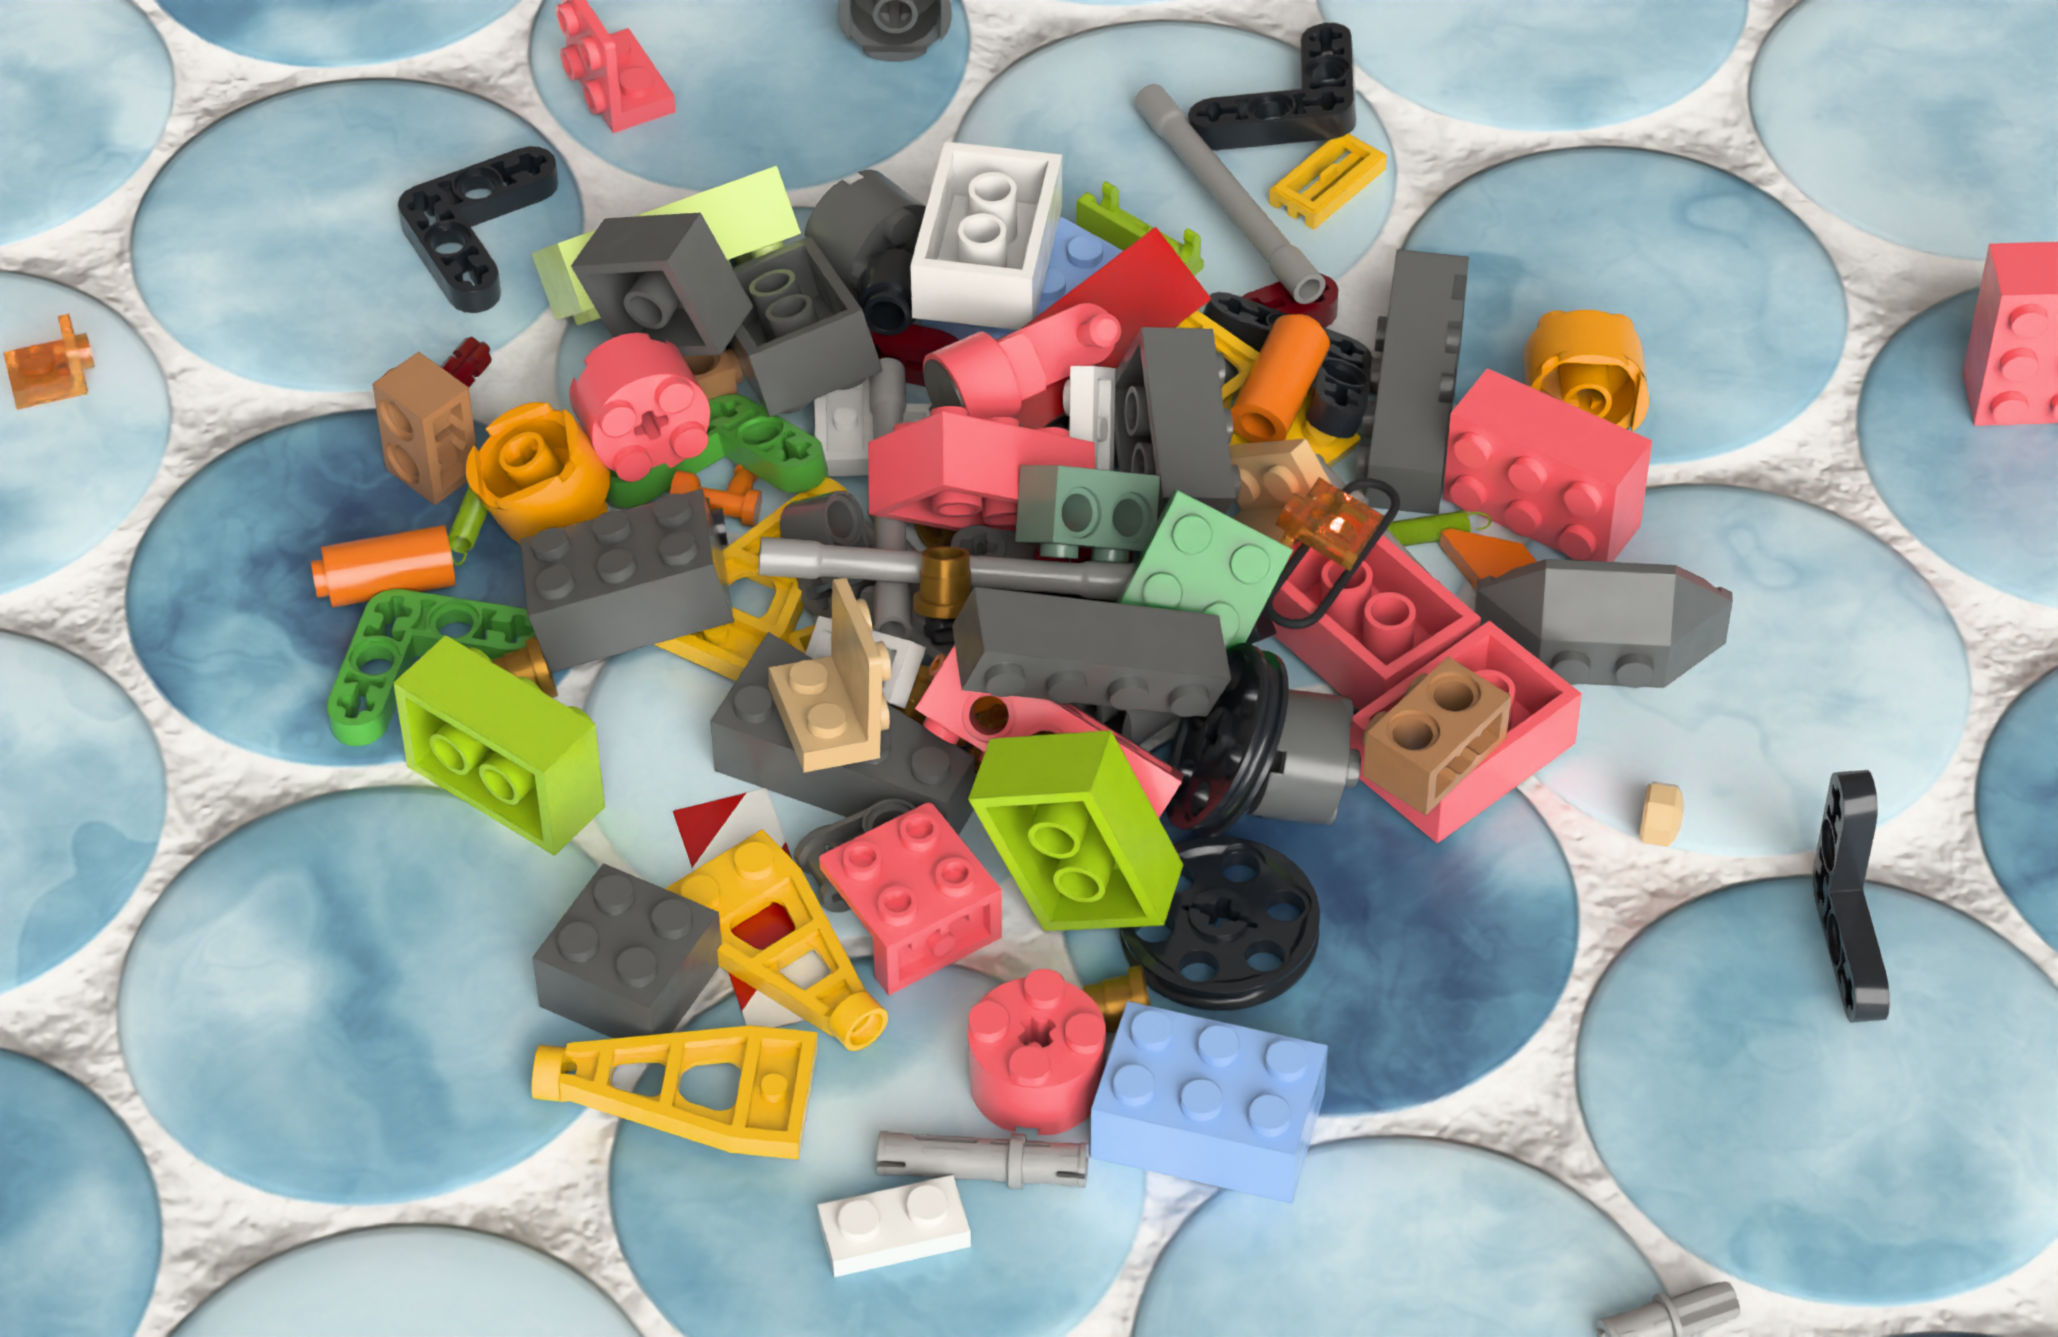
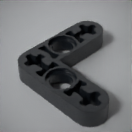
[1188,23,1356,150]
[398,146,558,313]
[1202,292,1373,439]
[1813,770,1890,1023]

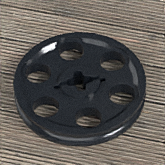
[1166,643,1289,838]
[1120,836,1320,1011]

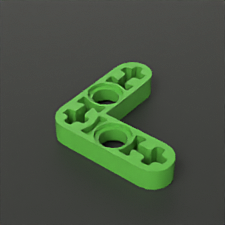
[606,394,828,508]
[327,589,536,746]

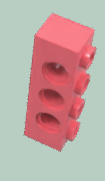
[915,645,1184,818]

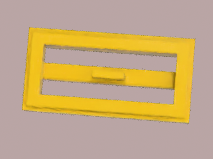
[1269,134,1387,230]

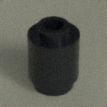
[859,249,916,335]

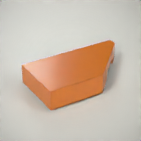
[1440,528,1537,590]

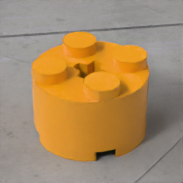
[1522,310,1649,432]
[466,402,611,547]

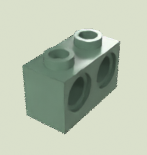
[1015,465,1160,563]

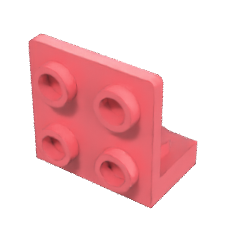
[555,0,676,133]
[819,803,1002,996]

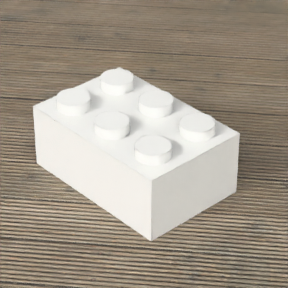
[911,141,1062,330]

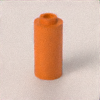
[1230,314,1330,443]
[310,525,456,608]

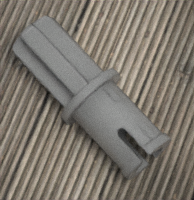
[1596,1281,1740,1337]

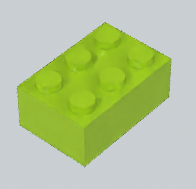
[393,635,605,856]
[968,730,1184,931]

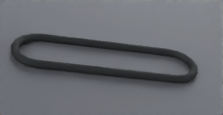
[1264,478,1400,629]

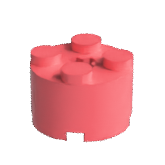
[569,333,710,482]
[968,969,1106,1135]

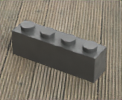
[952,587,1231,717]

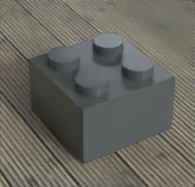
[571,212,753,356]
[532,863,722,1038]

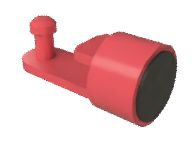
[923,303,1121,419]

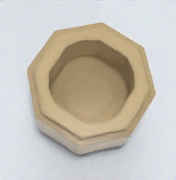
[1639,781,1684,847]

